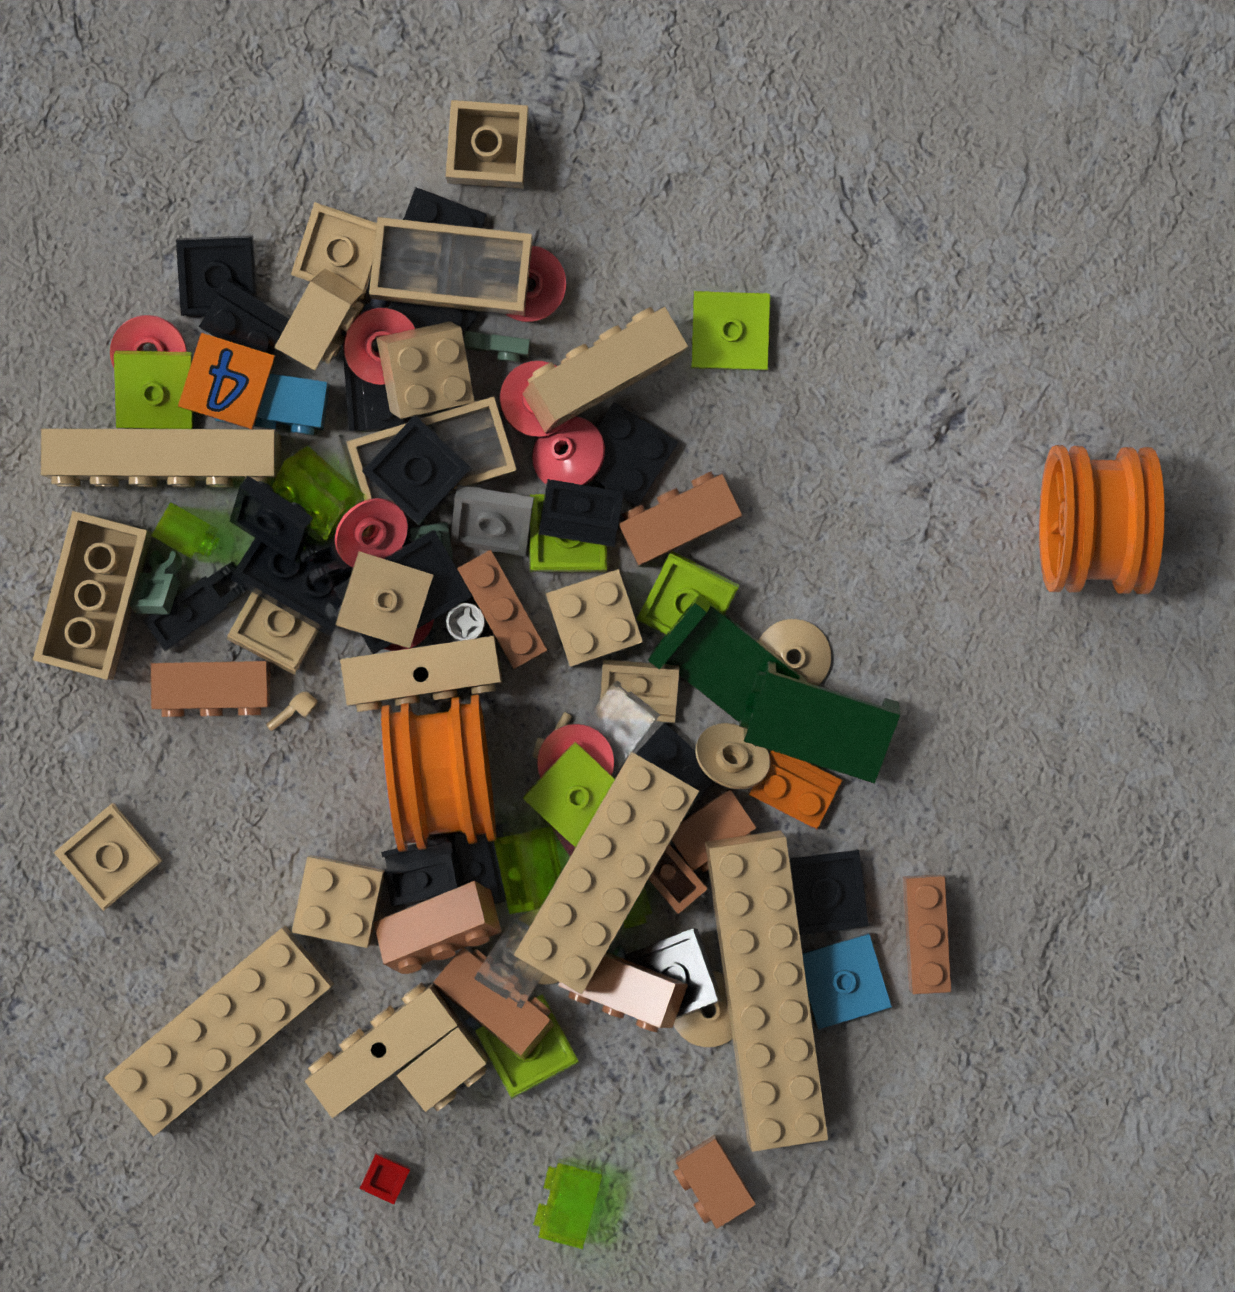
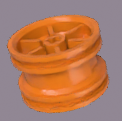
[1039,445,1165,594]
[381,695,496,852]

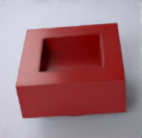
[359,1152,411,1205]

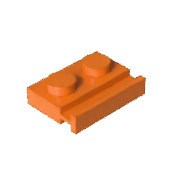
[748,751,842,829]

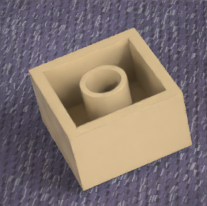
[445,100,529,189]
[275,268,365,371]
[376,322,474,419]
[546,569,643,667]
[292,855,385,948]
[396,1021,489,1112]

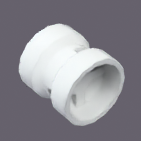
[446,603,486,641]

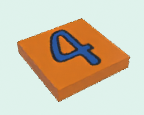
[178,333,276,429]

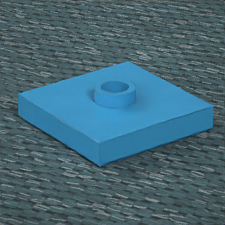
[802,933,892,1029]

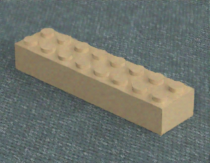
[705,830,828,1152]

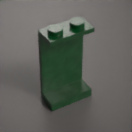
[648,594,807,747]
[739,660,901,784]

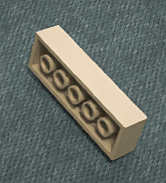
[41,429,281,488]
[514,752,699,995]
[104,925,334,1137]

